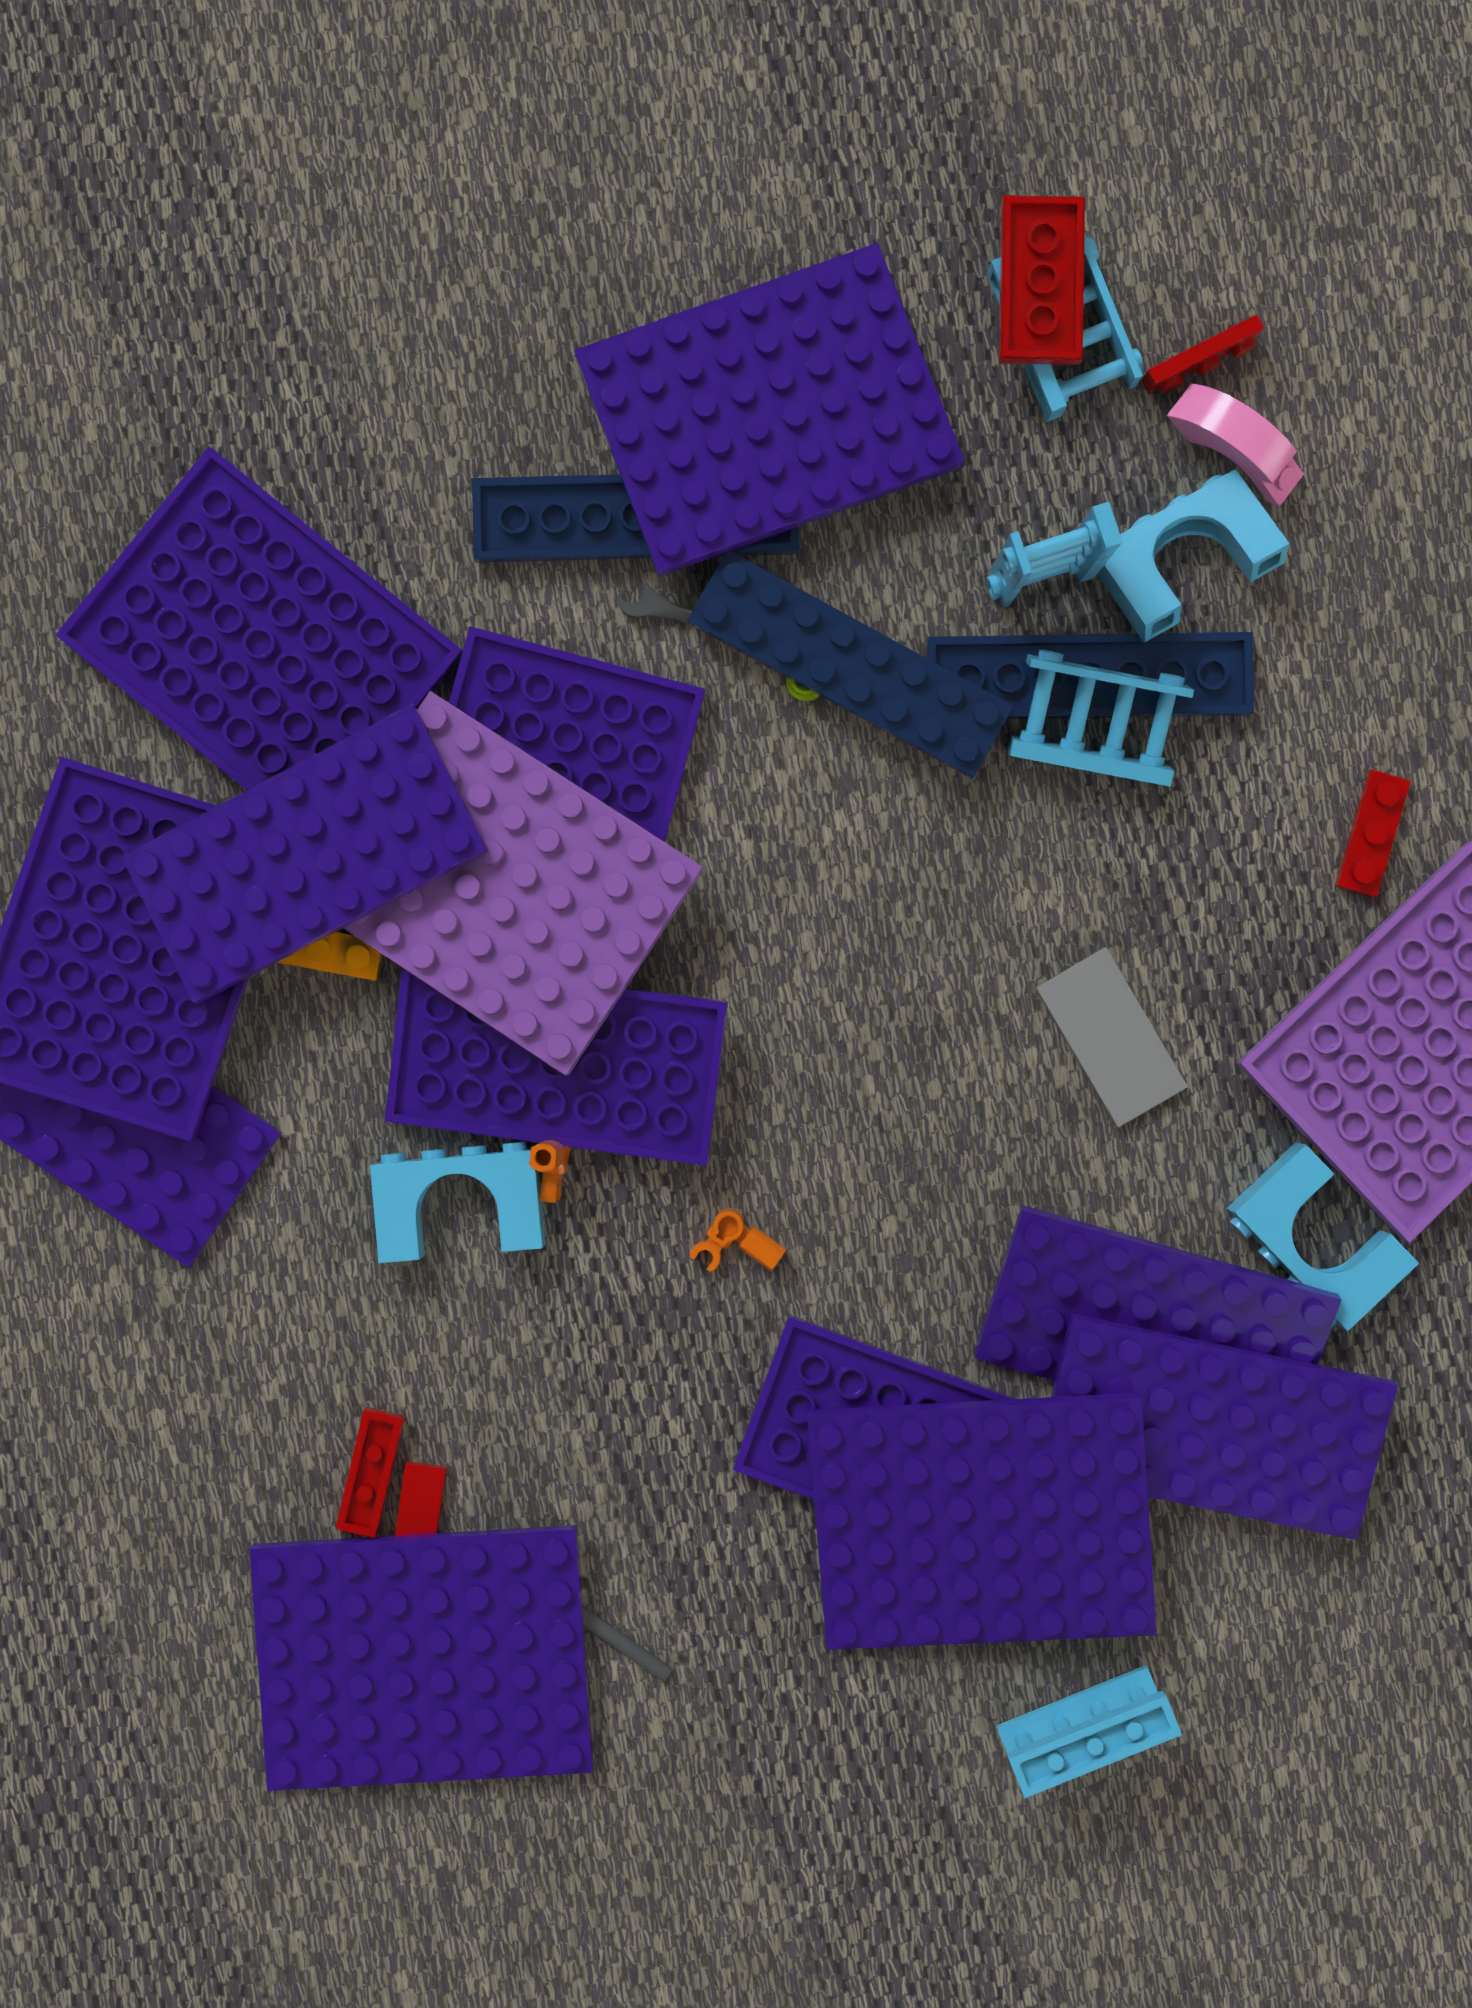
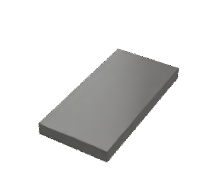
[1035,947,1188,1128]

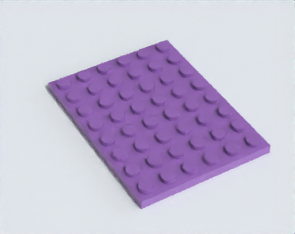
[344,691,704,1076]
[1236,841,1472,1243]

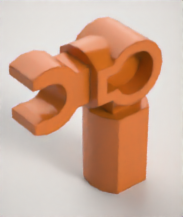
[529,1140,570,1203]
[690,1208,786,1272]

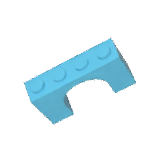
[1098,469,1289,643]
[370,1141,546,1263]
[1226,1142,1419,1331]

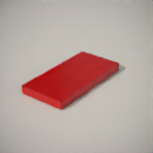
[999,195,1085,365]

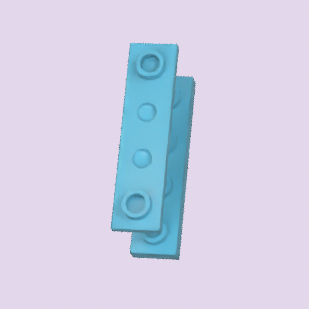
[987,233,1144,422]
[986,501,1123,608]
[1007,650,1194,787]
[996,1665,1182,1799]

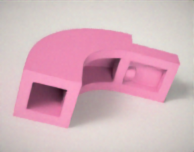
[1167,383,1304,506]

